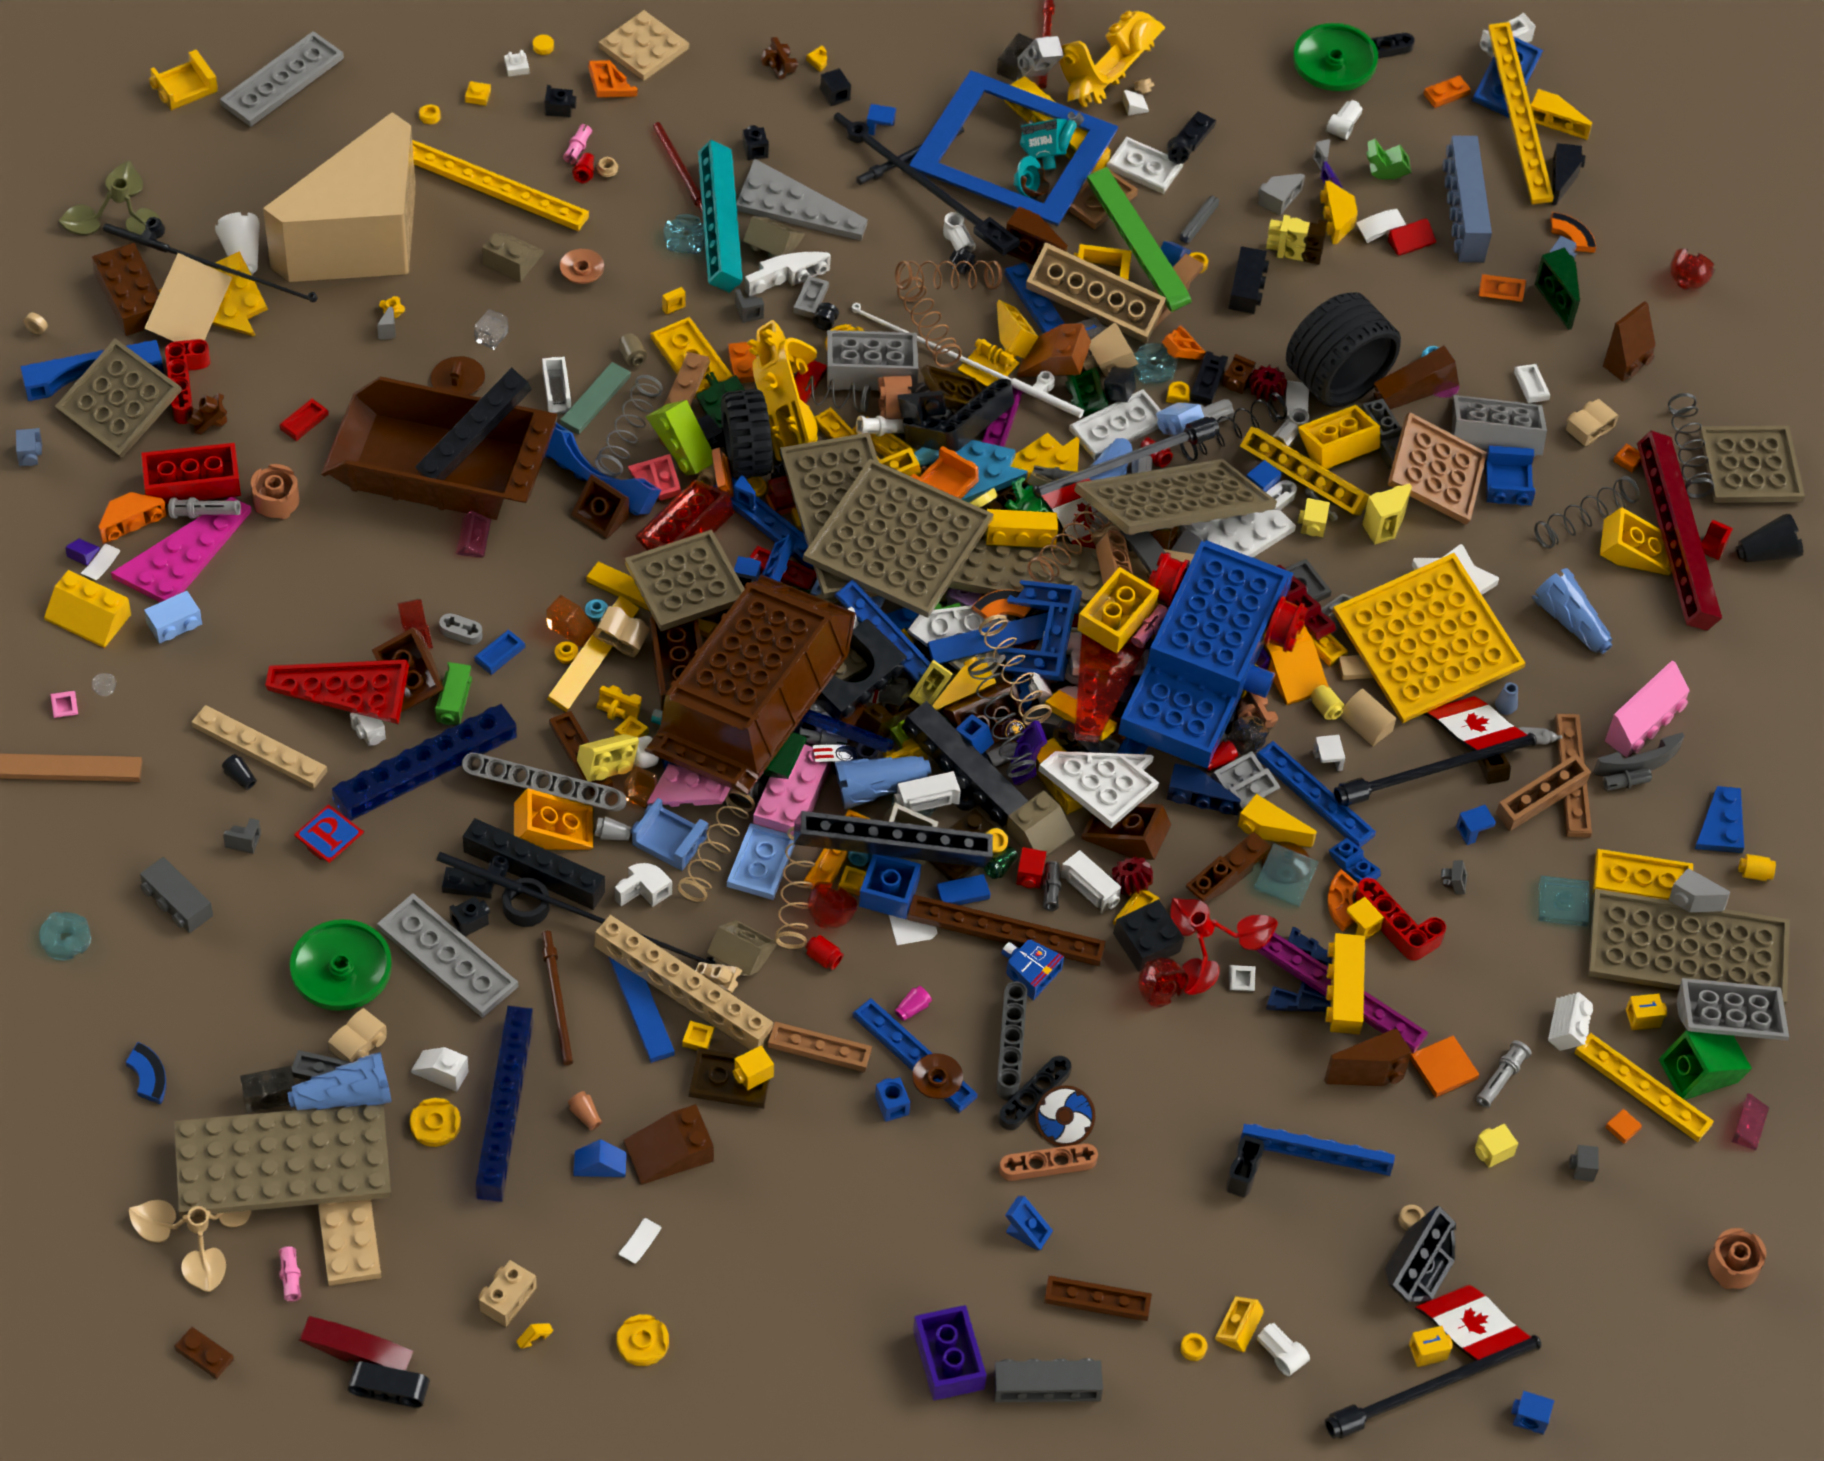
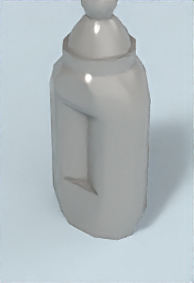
[1518,727,1563,745]
[987,742,1018,767]

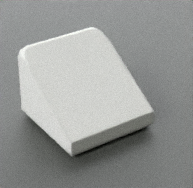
[1122,90,1149,116]
[1229,965,1256,991]

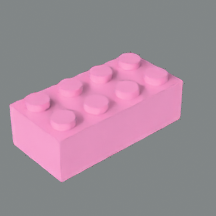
[753,745,831,835]

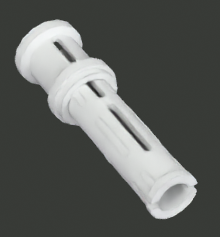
[856,416,904,436]

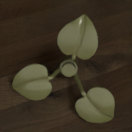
[59,161,163,235]

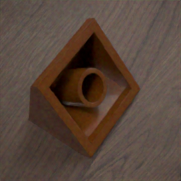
[571,475,629,538]

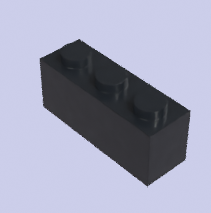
[1229,246,1269,314]

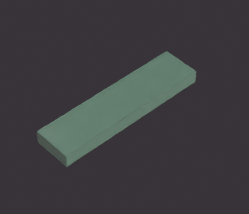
[560,362,631,434]

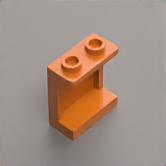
[911,446,979,499]

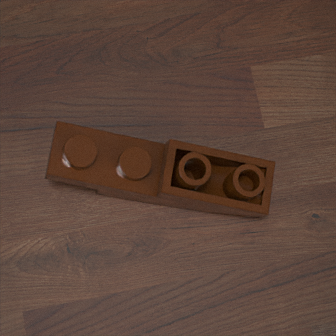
[1186,831,1271,902]

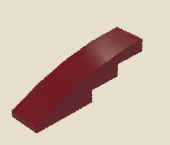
[1276,564,1336,640]
[298,1316,413,1370]

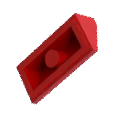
[1388,218,1436,256]

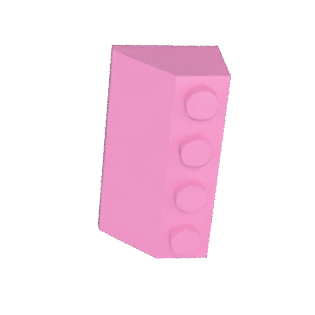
[1605,661,1690,758]

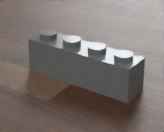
[993,1358,1103,1402]

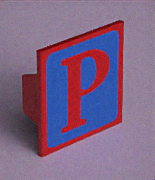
[294,804,364,863]

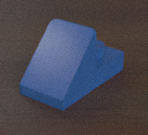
[1005,1196,1053,1250]

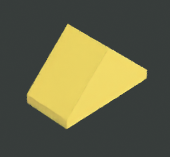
[909,660,953,705]

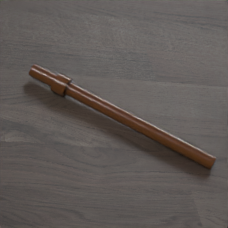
[542,931,573,1065]

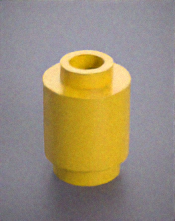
[1738,854,1776,881]

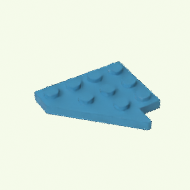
[956,440,1027,502]

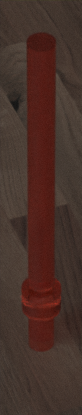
[1038,0,1055,89]
[653,122,703,214]

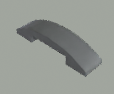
[1119,530,1167,604]
[1593,732,1685,777]

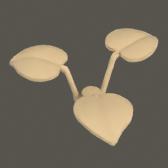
[129,1200,252,1292]

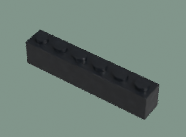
[415,367,532,481]
[901,701,1028,828]
[462,818,605,910]

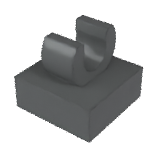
[1441,860,1468,894]

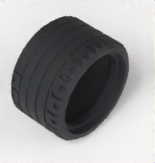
[1286,292,1401,407]

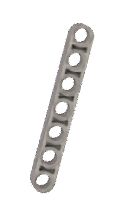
[462,753,627,812]

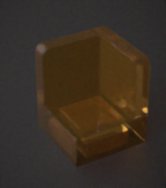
[624,765,657,808]

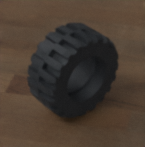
[721,389,773,479]

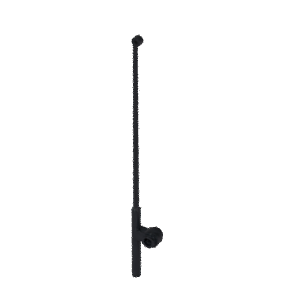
[103,217,318,303]
[436,852,716,964]

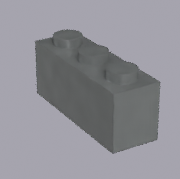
[140,857,213,933]

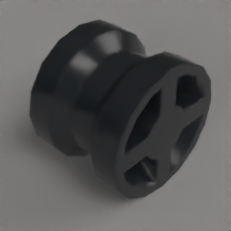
[1167,137,1190,164]
[812,302,839,331]

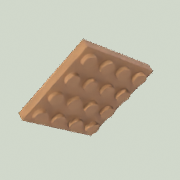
[1387,412,1487,525]

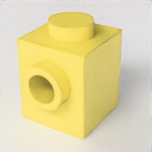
[1298,498,1330,537]
[1475,1124,1518,1168]

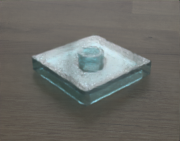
[1254,843,1319,907]
[1538,875,1589,926]

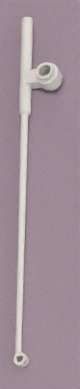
[852,303,1084,418]

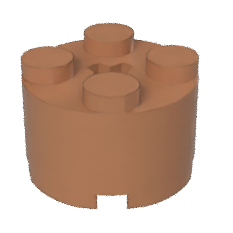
[878,375,912,419]
[251,464,300,519]
[1708,1228,1766,1289]

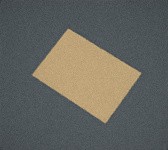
[144,253,232,342]

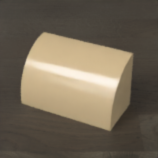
[1340,688,1396,746]

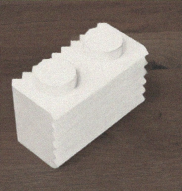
[1548,992,1593,1051]

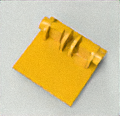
[958,339,1020,387]

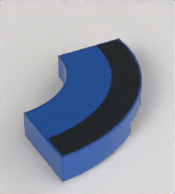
[126,1042,167,1104]

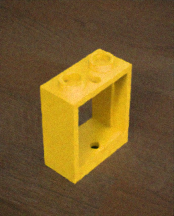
[1074,244,1132,280]

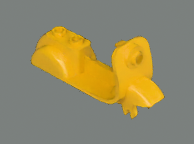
[1059,10,1165,108]
[747,320,818,461]

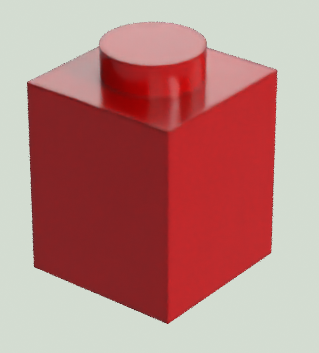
[1016,847,1047,889]

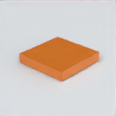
[1410,1035,1480,1098]

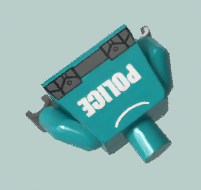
[1020,112,1084,171]

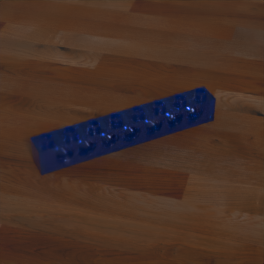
[332,703,517,821]
[476,1006,534,1202]

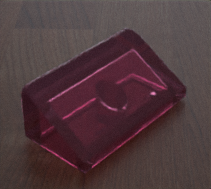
[456,510,491,558]
[1732,1093,1769,1150]

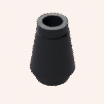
[222,754,257,790]

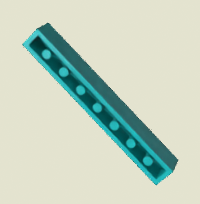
[698,140,743,293]

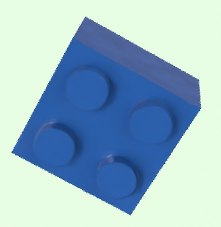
[859,854,921,919]

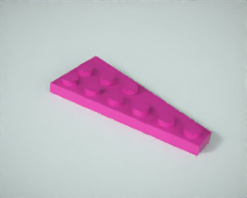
[111,497,251,602]

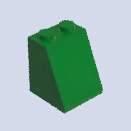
[1658,1030,1752,1100]

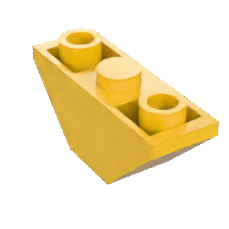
[1320,181,1358,244]

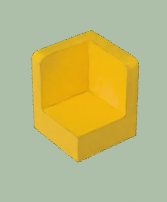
[1346,897,1384,940]

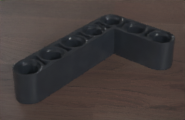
[902,379,1015,452]

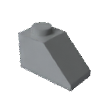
[1258,174,1305,216]
[1669,868,1730,912]

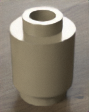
[619,333,647,367]

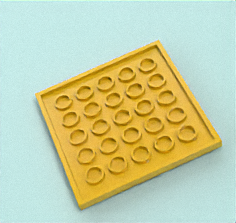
[1332,553,1526,724]

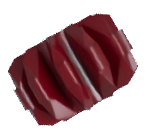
[1249,364,1287,402]
[1112,856,1153,896]

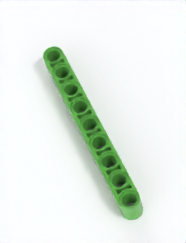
[1087,167,1192,313]

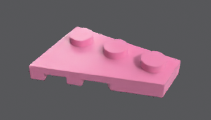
[647,764,731,807]

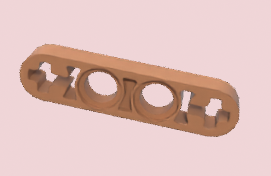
[999,1144,1098,1181]

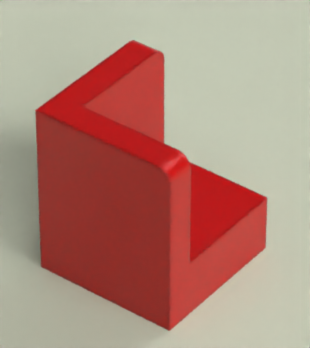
[1701,520,1733,561]

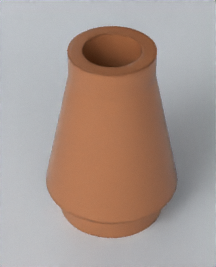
[568,1091,602,1131]

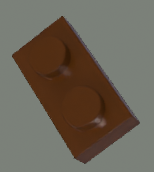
[175,1327,234,1379]

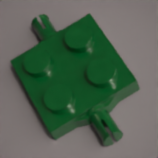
[696,372,745,430]

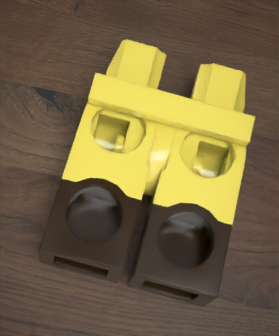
[1266,215,1328,265]

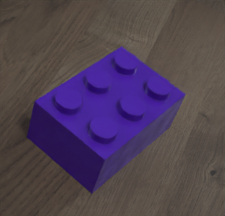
[913,1305,987,1401]

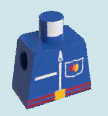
[1001,940,1064,1001]

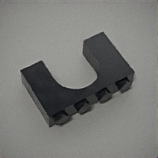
[815,619,907,722]

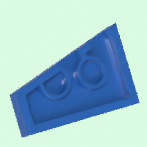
[1695,786,1744,853]

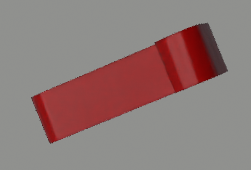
[165,339,211,424]
[1355,878,1446,961]

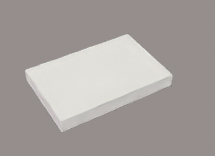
[1107,137,1183,194]

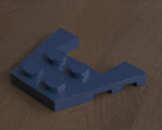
[1266,927,1332,1012]

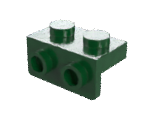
[1065,367,1109,417]

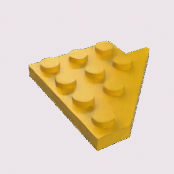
[159,251,268,336]
[1011,432,1079,528]

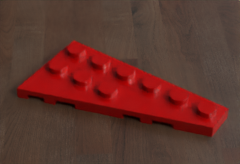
[265,660,409,724]

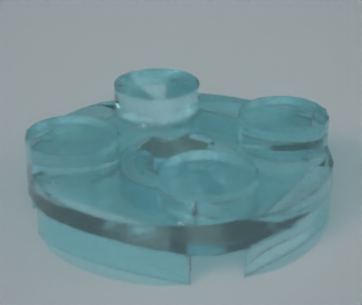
[664,214,705,254]
[1132,343,1177,384]
[39,912,91,960]

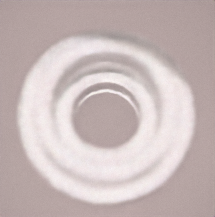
[92,673,116,696]

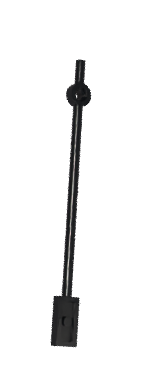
[834,112,1020,256]

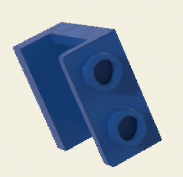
[1485,446,1535,506]

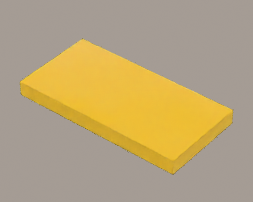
[650,317,733,399]
[1593,849,1693,900]

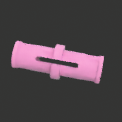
[563,124,592,164]
[1131,604,1168,648]
[279,1247,301,1302]

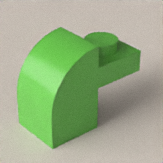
[1366,139,1411,179]

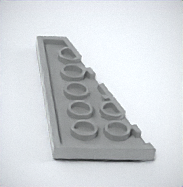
[736,158,868,241]

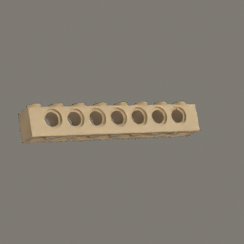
[594,915,773,1050]

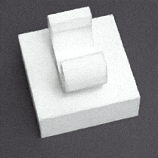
[504,50,529,77]

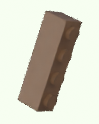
[1495,754,1591,832]

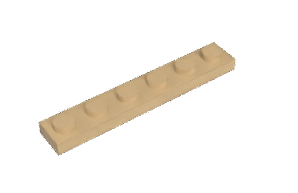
[192,705,327,789]

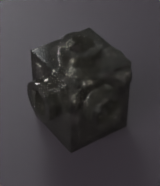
[1226,716,1270,755]

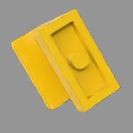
[149,49,218,110]

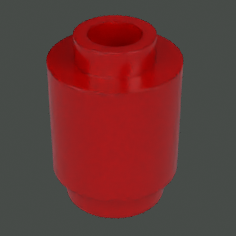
[805,935,844,970]

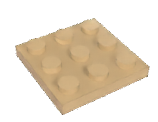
[599,10,689,81]

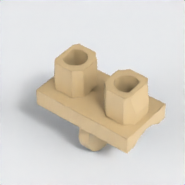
[695,962,742,994]

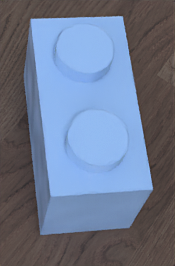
[1156,402,1204,435]
[144,591,202,644]

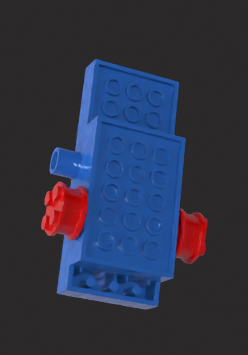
[1118,540,1308,769]

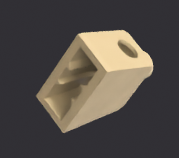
[1083,322,1138,376]

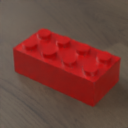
[141,443,241,504]

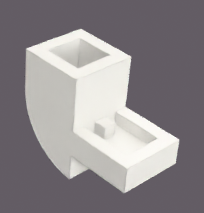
[615,863,672,907]

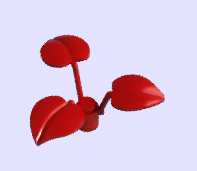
[1170,898,1278,995]

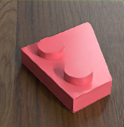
[628,454,682,501]

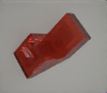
[397,598,433,649]

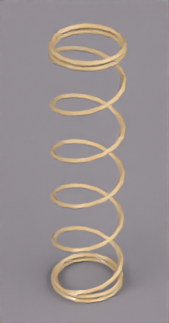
[978,615,1052,725]
[677,789,755,902]
[775,826,815,949]

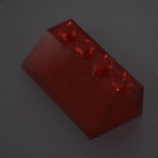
[635,480,735,551]

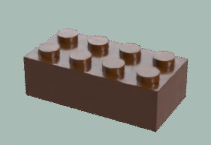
[92,243,160,336]
[650,617,702,711]

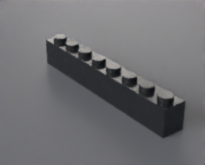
[794,811,993,868]

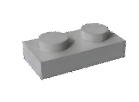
[793,276,829,318]

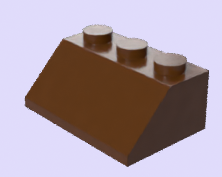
[942,682,1027,745]

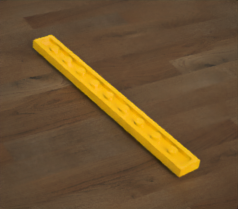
[1488,22,1554,205]
[412,140,589,232]

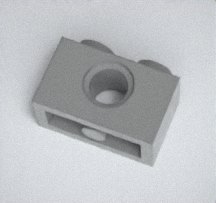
[1017,36,1064,77]

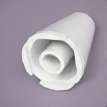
[215,212,260,275]

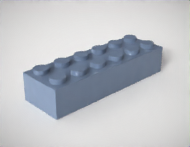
[1443,136,1492,262]

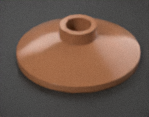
[560,249,604,284]

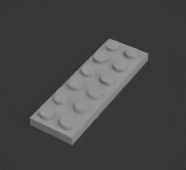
[220,31,344,127]
[377,893,519,1018]

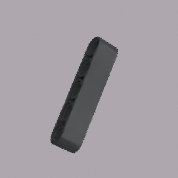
[996,981,1027,1100]

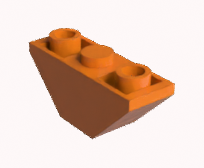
[99,492,167,544]

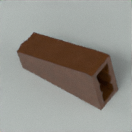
[1373,345,1459,410]

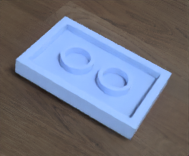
[727,823,795,900]

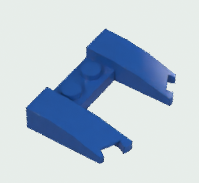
[997,580,1082,682]

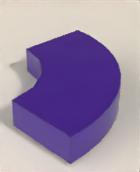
[1011,720,1048,786]

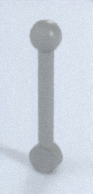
[1305,487,1338,522]

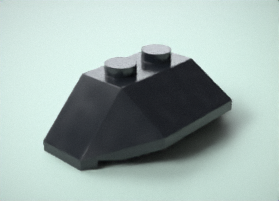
[1385,1206,1456,1302]

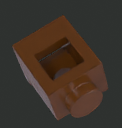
[1222,354,1256,394]

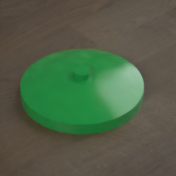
[1293,23,1378,91]
[290,919,392,1011]

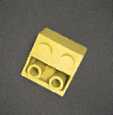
[1362,483,1412,545]
[577,734,639,782]

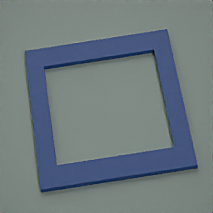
[909,70,1118,226]

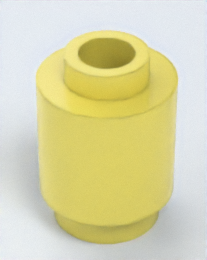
[1311,685,1344,720]

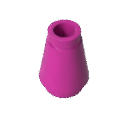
[894,986,932,1021]

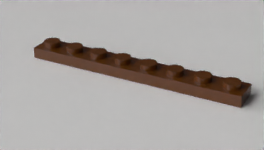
[907,895,1106,966]

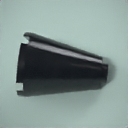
[1736,514,1804,562]

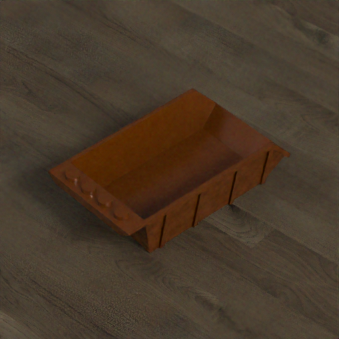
[321,376,558,520]
[645,575,856,795]

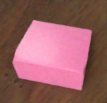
[50,691,78,718]

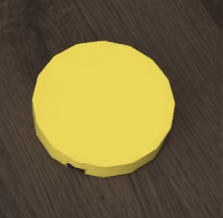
[968,488,998,508]

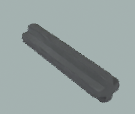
[1180,196,1220,243]

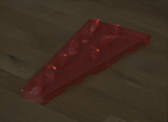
[1074,631,1152,743]

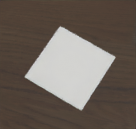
[889,915,938,945]

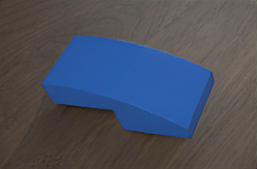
[1329,838,1381,884]

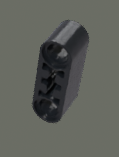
[347,1362,430,1408]

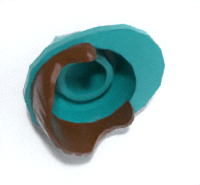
[1014,156,1050,199]

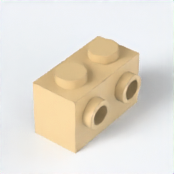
[478,1260,537,1327]

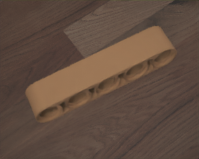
[1096,529,1133,585]

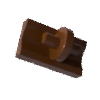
[760,37,798,79]
[186,393,227,435]

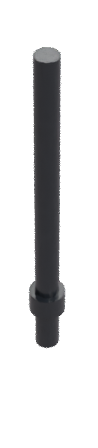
[856,126,964,185]

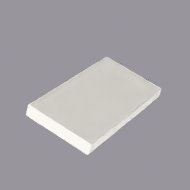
[1069,389,1161,460]

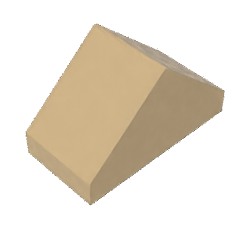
[263,112,416,282]

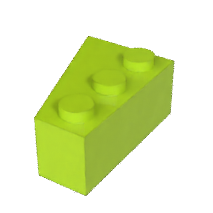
[645,400,713,476]

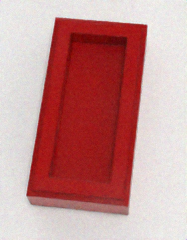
[279,399,329,441]

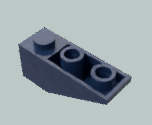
[1167,763,1241,815]

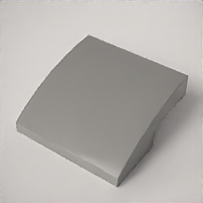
[1211,751,1281,810]

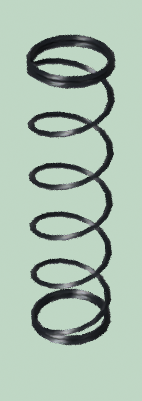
[1180,392,1288,461]

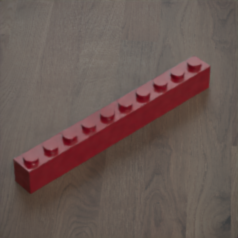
[1637,430,1722,631]

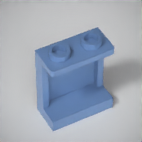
[631,798,708,871]

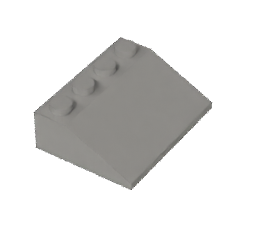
[827,330,918,391]
[1451,395,1547,457]
[1676,978,1789,1041]

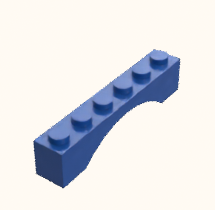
[20,340,164,401]
[545,423,661,516]

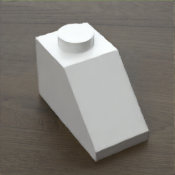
[411,1047,469,1092]

